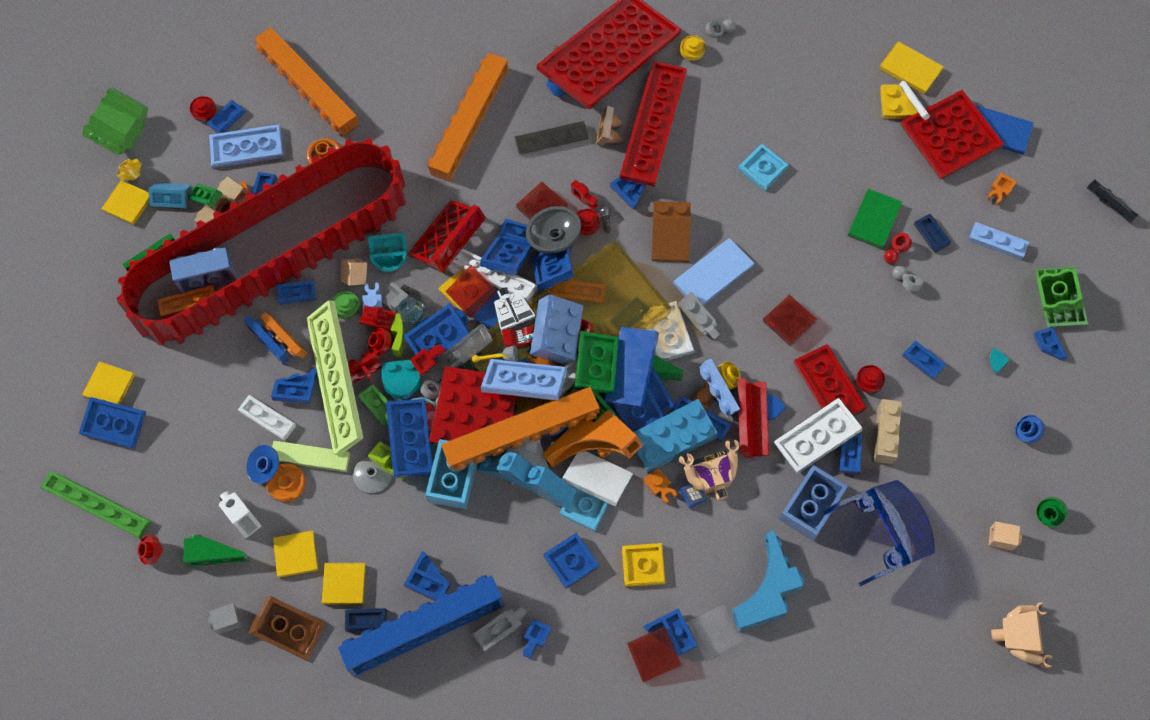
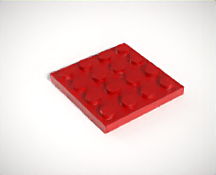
[900,89,1004,180]
[429,366,518,455]

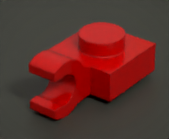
[410,344,446,375]

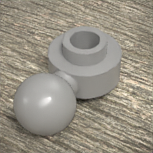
[706,19,736,38]
[892,266,923,292]
[421,380,440,406]

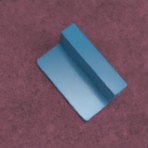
[149,183,191,208]

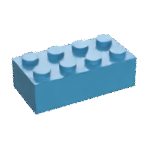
[633,399,717,474]

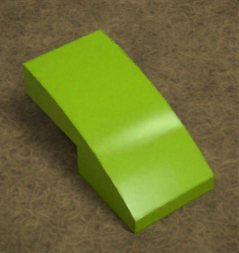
[391,313,405,358]
[368,441,404,481]

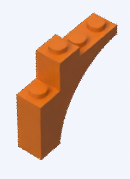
[542,409,644,468]

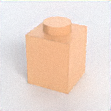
[988,521,1022,551]

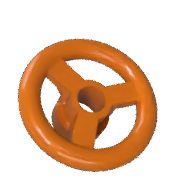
[307,138,341,164]

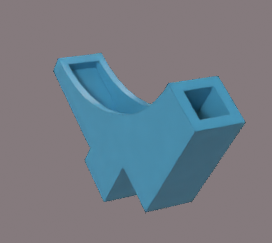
[478,452,577,508]
[732,531,804,632]

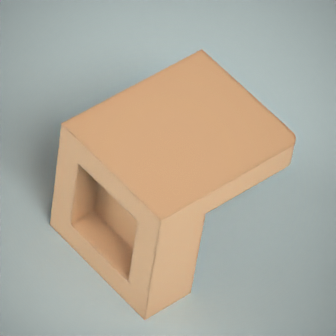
[340,259,367,285]

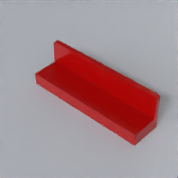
[738,378,769,458]

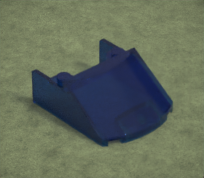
[823,480,935,587]

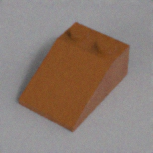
[652,201,691,262]
[248,595,326,661]

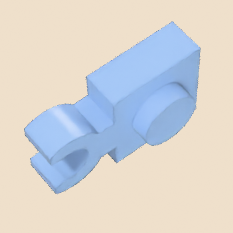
[363,283,383,309]

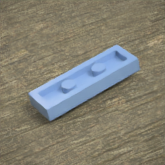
[968,222,1029,260]
[699,359,740,418]

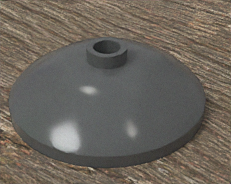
[526,206,581,253]

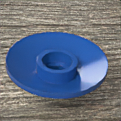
[246,445,279,484]

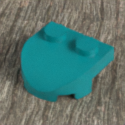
[368,233,408,272]
[382,360,422,399]

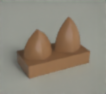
[596,106,623,146]

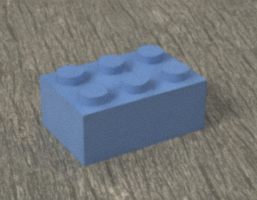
[169,247,238,293]
[530,294,583,365]
[779,465,848,541]

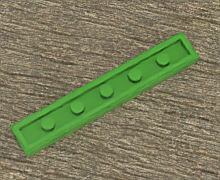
[40,471,152,540]

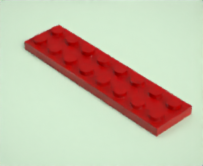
[619,61,687,187]

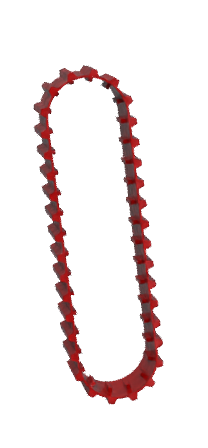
[116,138,406,345]

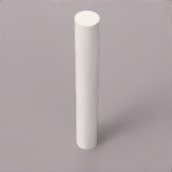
[899,81,930,120]

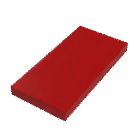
[794,344,867,416]

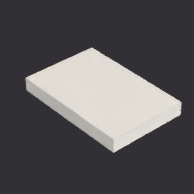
[641,301,694,361]
[562,451,633,507]

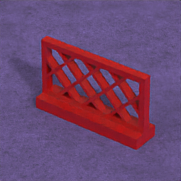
[407,200,486,273]

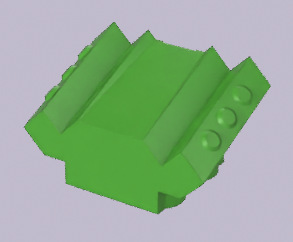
[82,88,148,155]
[1035,267,1088,327]

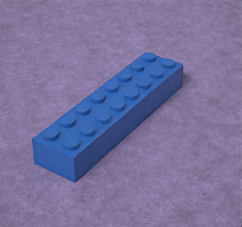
[338,575,505,677]

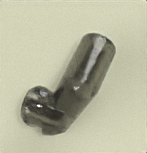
[400,284,421,304]

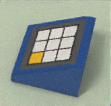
[680,484,707,509]

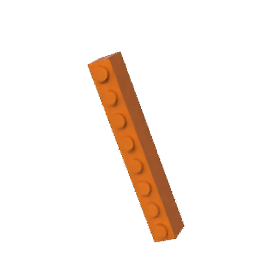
[254,27,359,137]
[428,52,509,182]
[441,387,600,471]

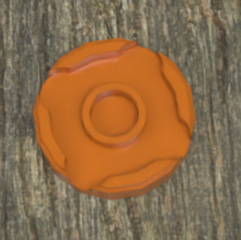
[266,463,306,503]

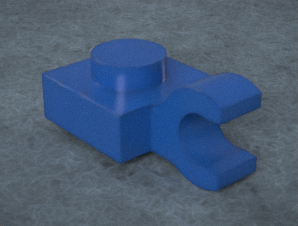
[523,619,552,659]

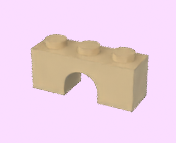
[194,176,249,223]
[873,399,902,465]

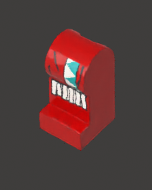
[502,326,534,350]

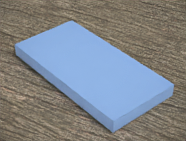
[209,124,284,168]
[673,238,754,306]
[481,359,567,401]

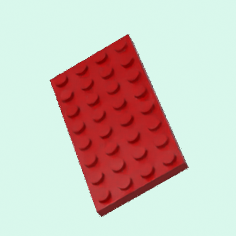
[536,0,682,110]

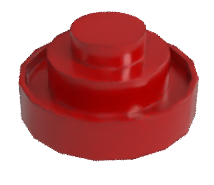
[189,96,217,122]
[576,209,600,236]
[368,328,392,356]
[856,365,885,394]
[137,535,163,565]

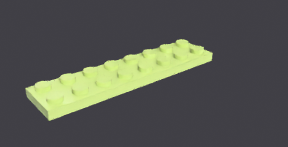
[307,300,363,455]

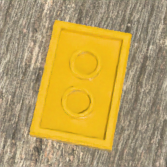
[879,41,944,95]

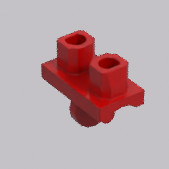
[359,305,397,331]
[348,350,382,384]

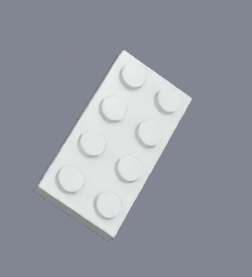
[774,398,862,474]

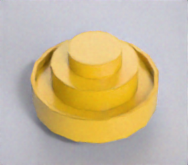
[680,36,706,61]
[116,159,142,181]
[717,361,741,390]

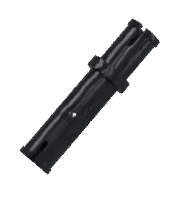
[1087,179,1139,224]

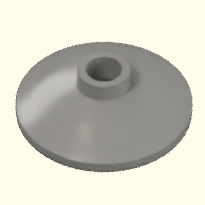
[353,456,392,494]

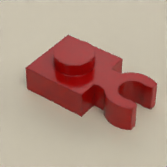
[571,180,598,210]

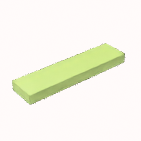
[272,441,351,472]

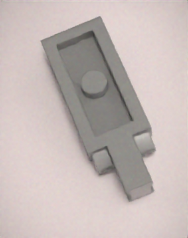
[677,292,721,340]
[473,606,528,652]

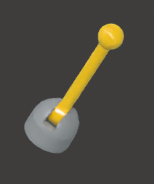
[472,346,518,363]

